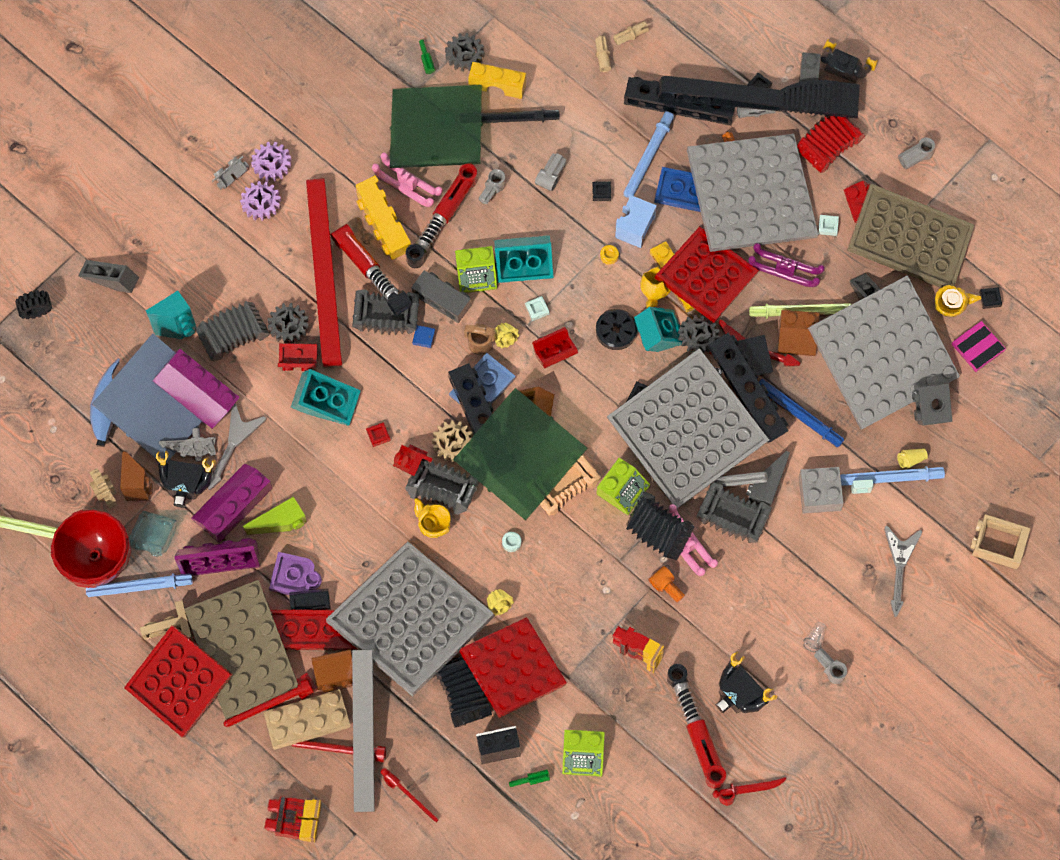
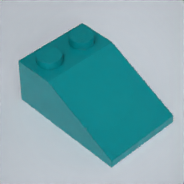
[290,369,361,426]

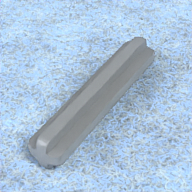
[713,472,768,487]

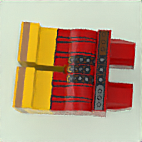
[612,626,664,673]
[264,796,321,842]

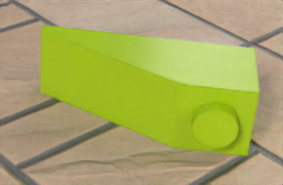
[243,497,307,535]

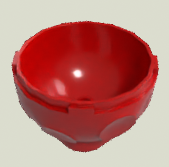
[50,509,131,588]

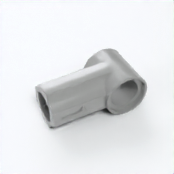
[898,138,935,170]
[535,153,567,192]

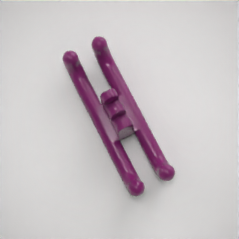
[748,243,825,288]

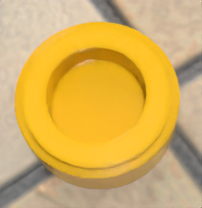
[600,245,619,265]

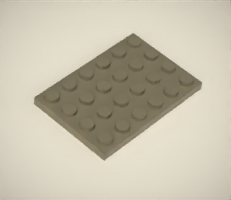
[847,184,974,288]
[185,580,298,719]

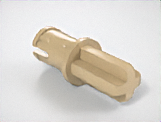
[613,21,649,45]
[595,36,611,72]

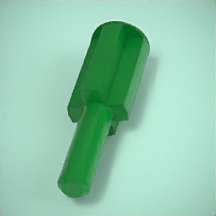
[419,39,436,74]
[509,769,550,787]

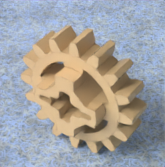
[432,420,474,462]
[89,468,117,509]

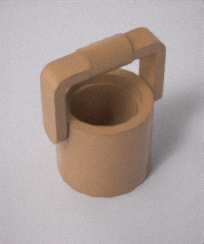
[464,324,496,355]

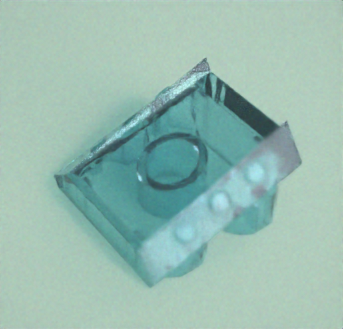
[129,511,177,557]

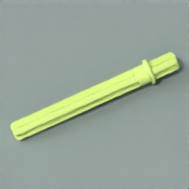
[749,303,852,319]
[0,516,58,538]

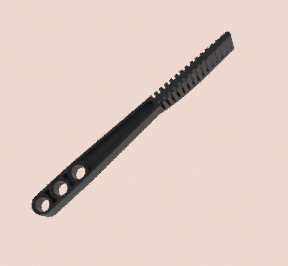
[658,76,860,118]

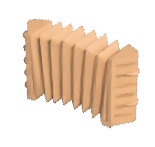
[526,449,602,516]

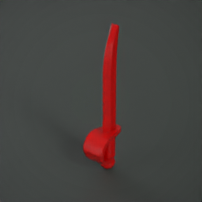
[381,768,438,823]
[712,777,786,806]

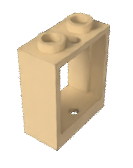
[970,514,1030,570]

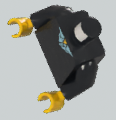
[821,39,878,84]
[156,451,216,508]
[716,652,778,713]

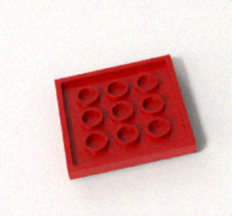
[655,226,759,323]
[459,617,567,718]
[124,625,233,738]

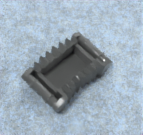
[352,289,419,336]
[196,301,270,361]
[405,459,480,515]
[696,483,772,543]

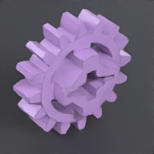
[251,142,292,181]
[240,181,281,221]

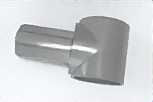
[479,169,505,204]
[814,648,847,684]

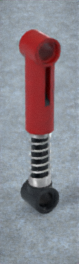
[406,164,478,268]
[330,224,413,316]
[667,664,726,789]

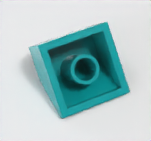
[634,307,683,352]

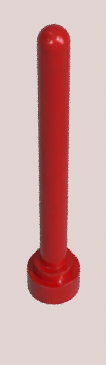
[223,678,314,727]
[291,741,386,763]

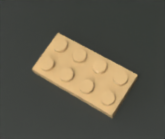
[263,689,351,750]

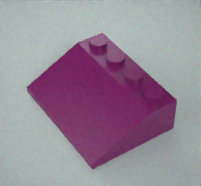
[175,538,260,576]

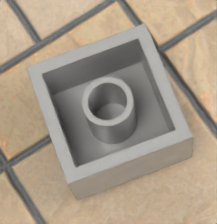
[799,467,843,514]

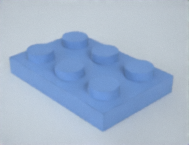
[449,353,515,407]

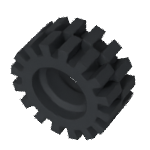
[15,290,52,319]

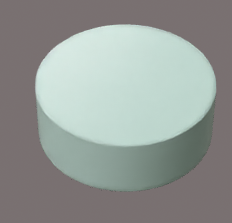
[502,532,521,552]

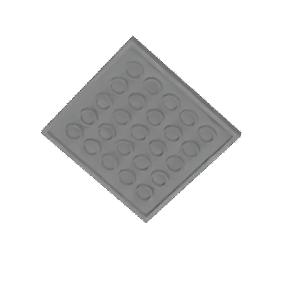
[686,134,819,252]
[808,275,960,430]
[607,348,769,509]
[326,542,494,697]

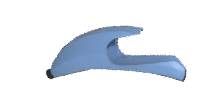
[90,359,120,447]

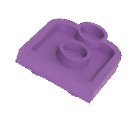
[269,552,322,595]

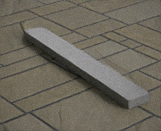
[352,650,375,812]

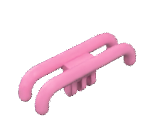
[372,153,442,207]
[669,504,718,576]

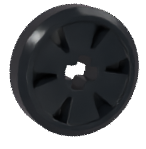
[596,309,637,350]

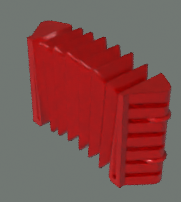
[797,116,866,173]

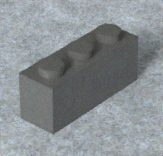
[411,270,471,324]

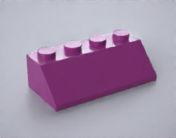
[152,349,239,429]
[191,463,273,543]

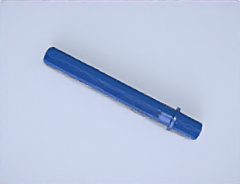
[759,379,844,447]

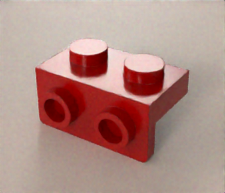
[843,180,870,223]
[532,327,578,369]
[278,343,318,371]
[393,444,433,476]

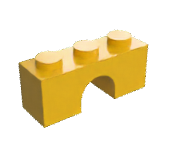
[468,62,526,99]

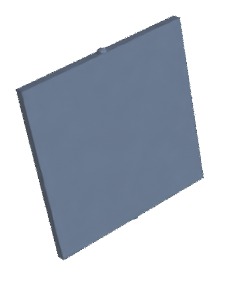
[92,334,202,463]

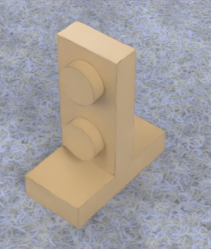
[140,601,194,642]

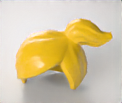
[640,267,671,309]
[935,285,981,317]
[414,498,451,538]

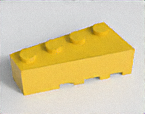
[356,175,411,260]

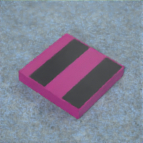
[951,321,1006,372]

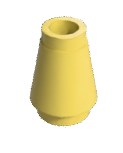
[897,448,928,469]

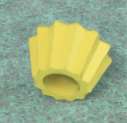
[495,323,520,349]
[487,589,514,616]

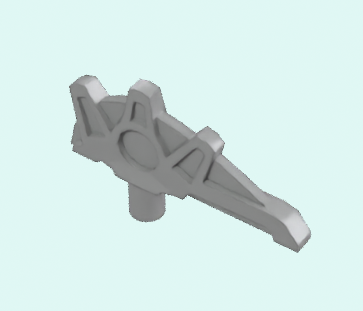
[159,428,216,462]

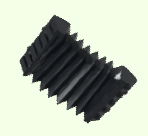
[626,491,695,560]
[436,656,492,728]

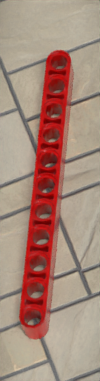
[306,178,342,368]

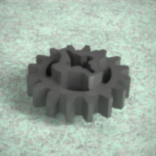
[445,33,485,72]
[267,303,309,343]
[678,315,720,354]

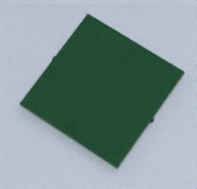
[390,85,483,168]
[453,388,588,521]

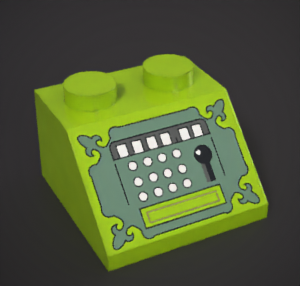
[455,246,497,293]
[597,458,650,516]
[562,730,605,777]

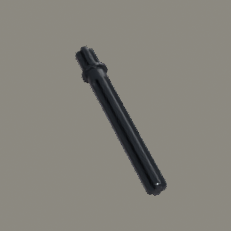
[460,108,560,124]

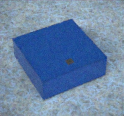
[412,325,435,348]

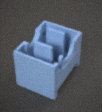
[615,195,657,248]

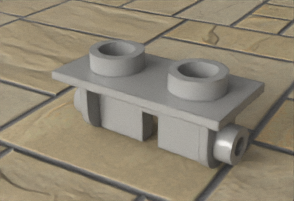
[212,156,249,190]

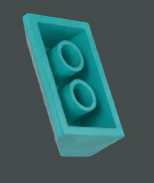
[494,235,554,283]
[145,290,197,339]

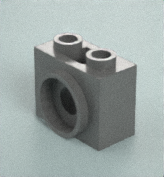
[912,382,953,426]

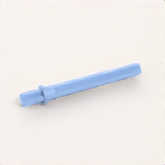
[624,111,674,198]
[840,466,945,486]
[86,573,193,597]

